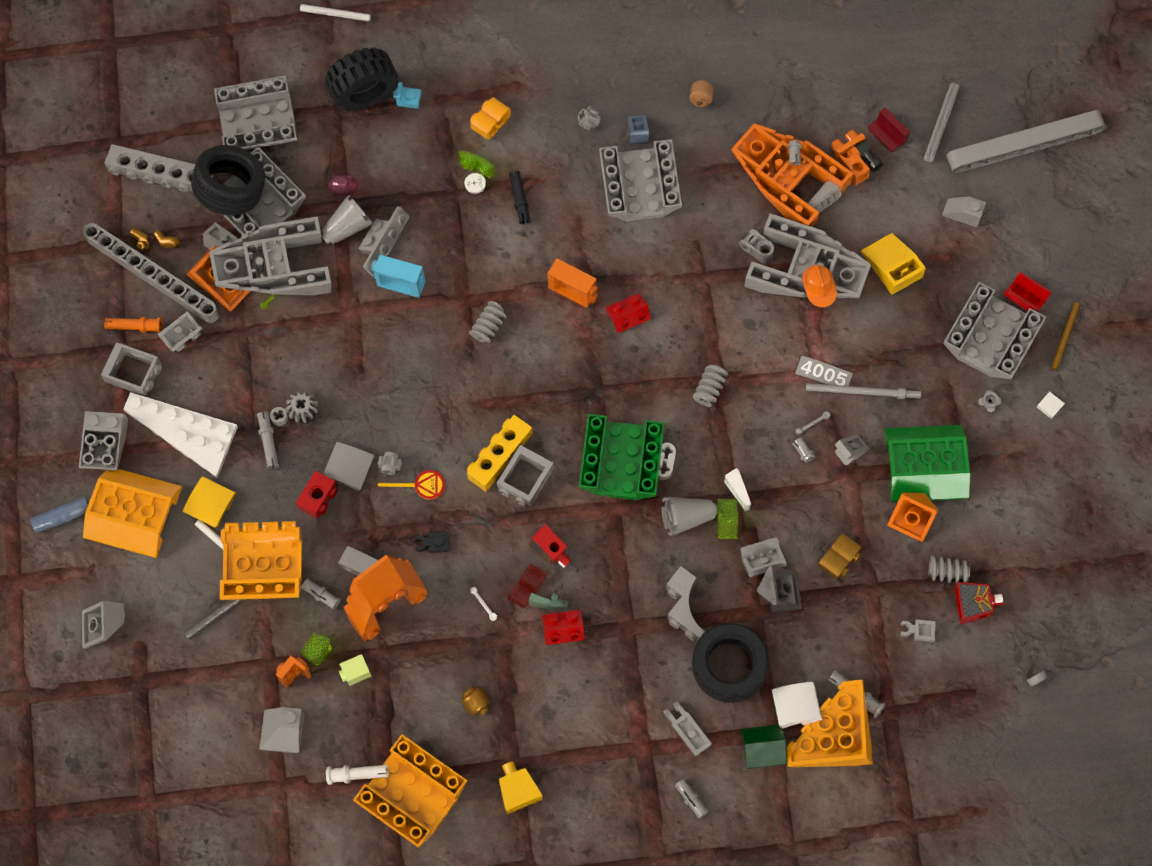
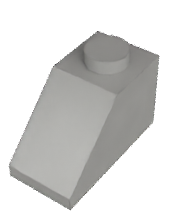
[942,196,986,227]

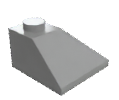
[82,601,125,649]
[259,707,305,753]

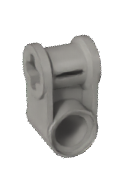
[739,229,774,264]

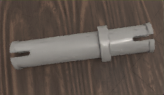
[257,412,279,469]

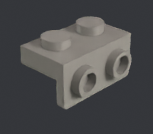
[157,311,203,352]
[740,537,786,577]

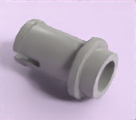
[787,140,802,166]
[792,437,815,463]

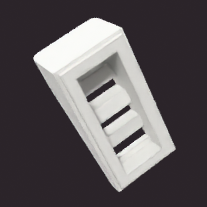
[724,468,751,512]

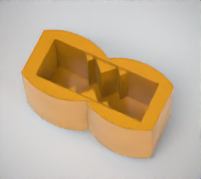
[470,97,511,140]

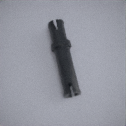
[509,171,531,225]

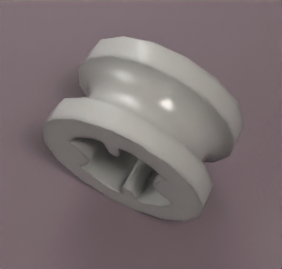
[270,407,288,426]

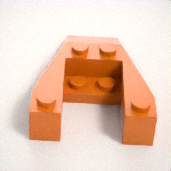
[731,123,853,227]
[344,555,427,641]

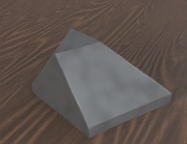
[757,566,802,612]

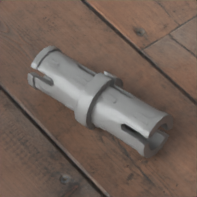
[301,578,341,610]
[675,779,709,819]

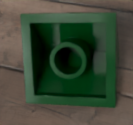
[741,724,787,769]

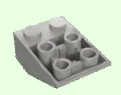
[79,411,128,471]

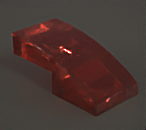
[508,564,547,609]

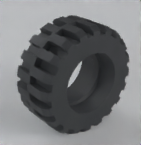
[325,47,399,112]

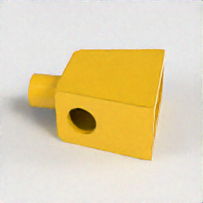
[499,761,543,814]

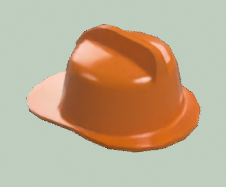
[802,264,837,307]

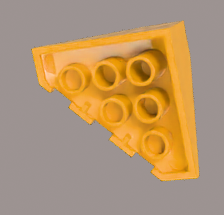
[787,680,873,767]

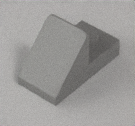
[835,434,870,465]

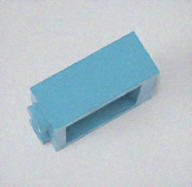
[372,255,425,298]

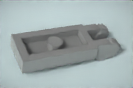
[663,701,712,757]

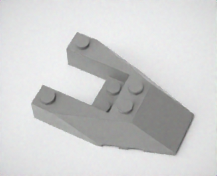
[744,214,871,298]
[209,217,332,296]

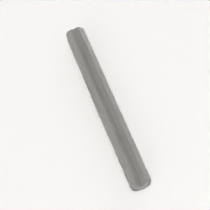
[924,83,959,163]

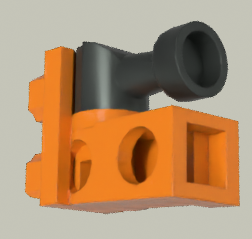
[831,130,884,186]

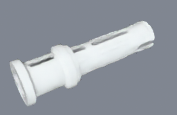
[326,764,389,785]

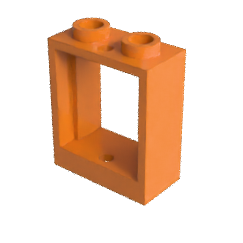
[547,258,598,308]

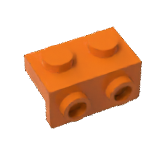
[275,656,311,688]

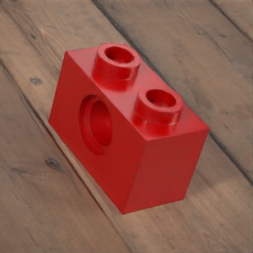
[296,471,338,519]

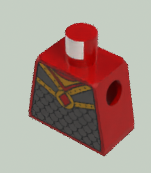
[529,524,571,568]
[954,583,1003,624]

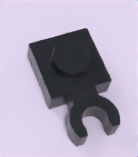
[415,531,449,553]

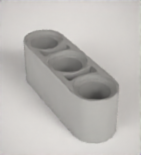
[338,546,378,576]

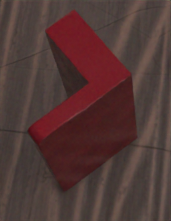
[867,107,910,152]

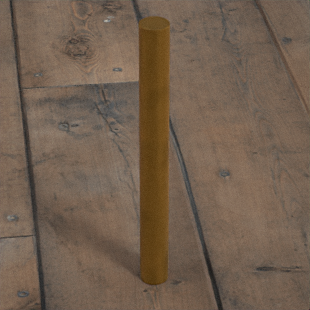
[1050,302,1081,371]

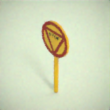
[378,470,445,500]

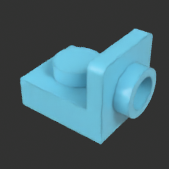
[393,82,422,109]

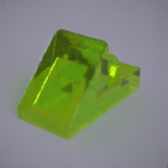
[717,499,738,539]

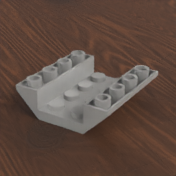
[214,75,297,150]
[599,139,682,221]
[216,147,306,235]
[943,282,1046,379]

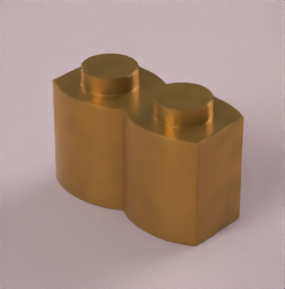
[818,533,862,580]

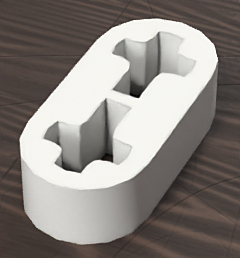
[658,443,676,480]

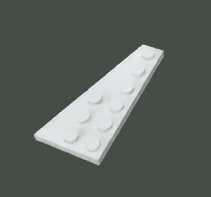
[123,392,238,478]

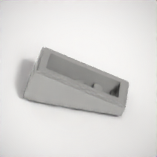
[808,181,841,213]

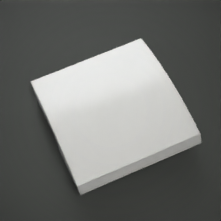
[772,682,822,729]

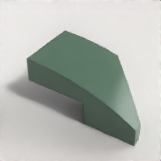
[529,593,569,610]

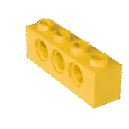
[467,415,533,492]

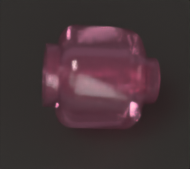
[328,173,357,197]

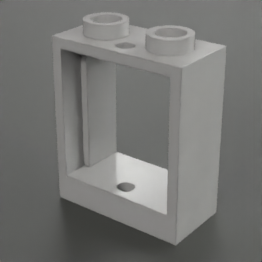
[101,342,162,397]
[497,445,554,507]

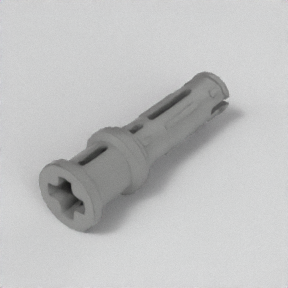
[828,670,886,719]

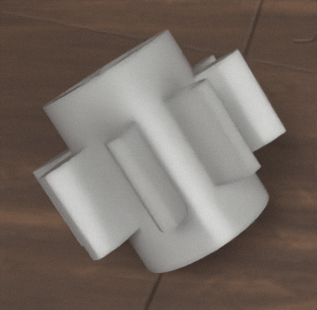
[578,106,600,131]
[377,452,402,475]

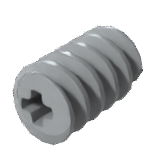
[469,301,507,343]
[693,364,729,407]
[928,555,971,584]

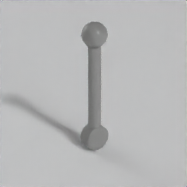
[795,411,830,435]

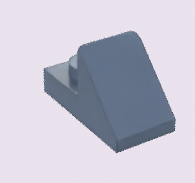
[628,115,649,144]

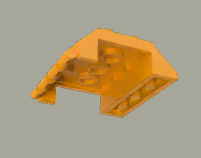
[220,521,302,600]

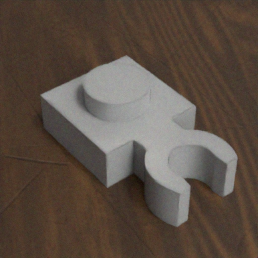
[900,619,936,642]

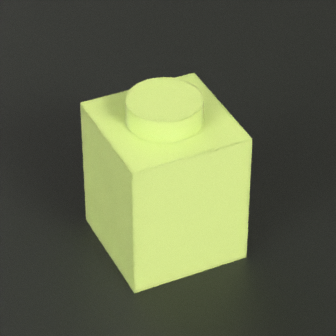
[339,654,371,686]

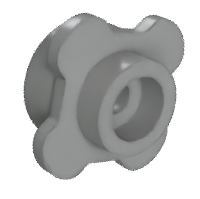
[978,390,1002,412]

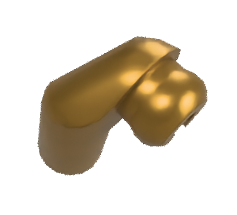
[129,227,150,251]
[153,230,180,249]

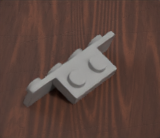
[359,207,409,277]

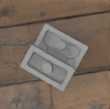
[323,442,374,491]

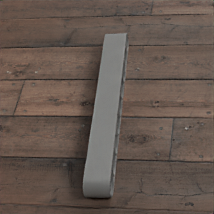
[946,110,1106,173]
[83,223,219,323]

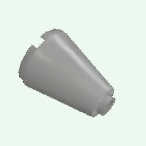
[321,195,373,244]
[662,497,718,536]

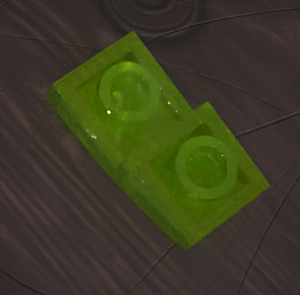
[458,150,495,178]

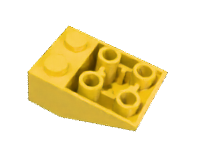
[861,233,926,295]

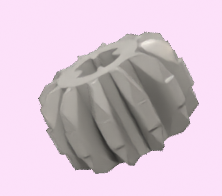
[286,391,318,423]

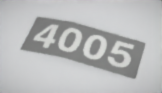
[795,356,853,386]

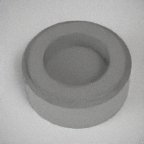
[1027,671,1048,687]

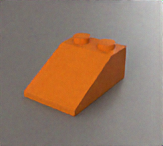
[186,246,250,312]

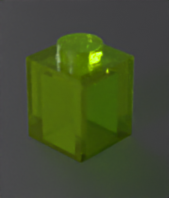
[300,633,332,667]

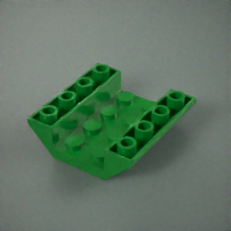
[579,414,665,500]
[884,425,970,502]

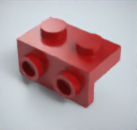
[1004,272,1051,312]
[605,293,651,333]
[542,610,585,645]

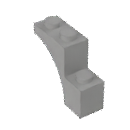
[666,566,705,641]

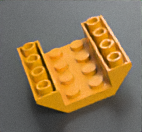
[83,469,182,558]
[353,734,467,848]

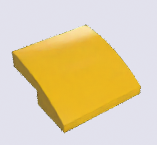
[182,476,236,528]

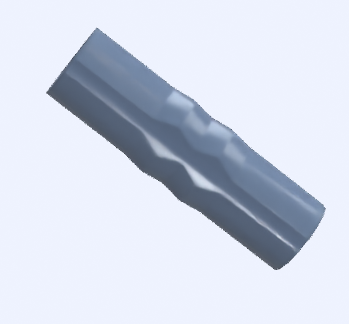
[30,497,89,533]

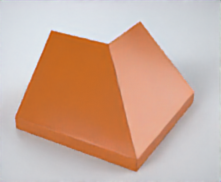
[887,493,938,542]

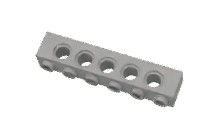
[104,144,219,192]

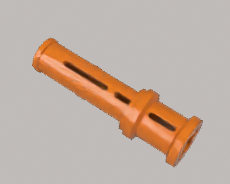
[104,316,163,333]

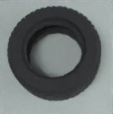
[191,145,266,216]
[692,623,769,703]

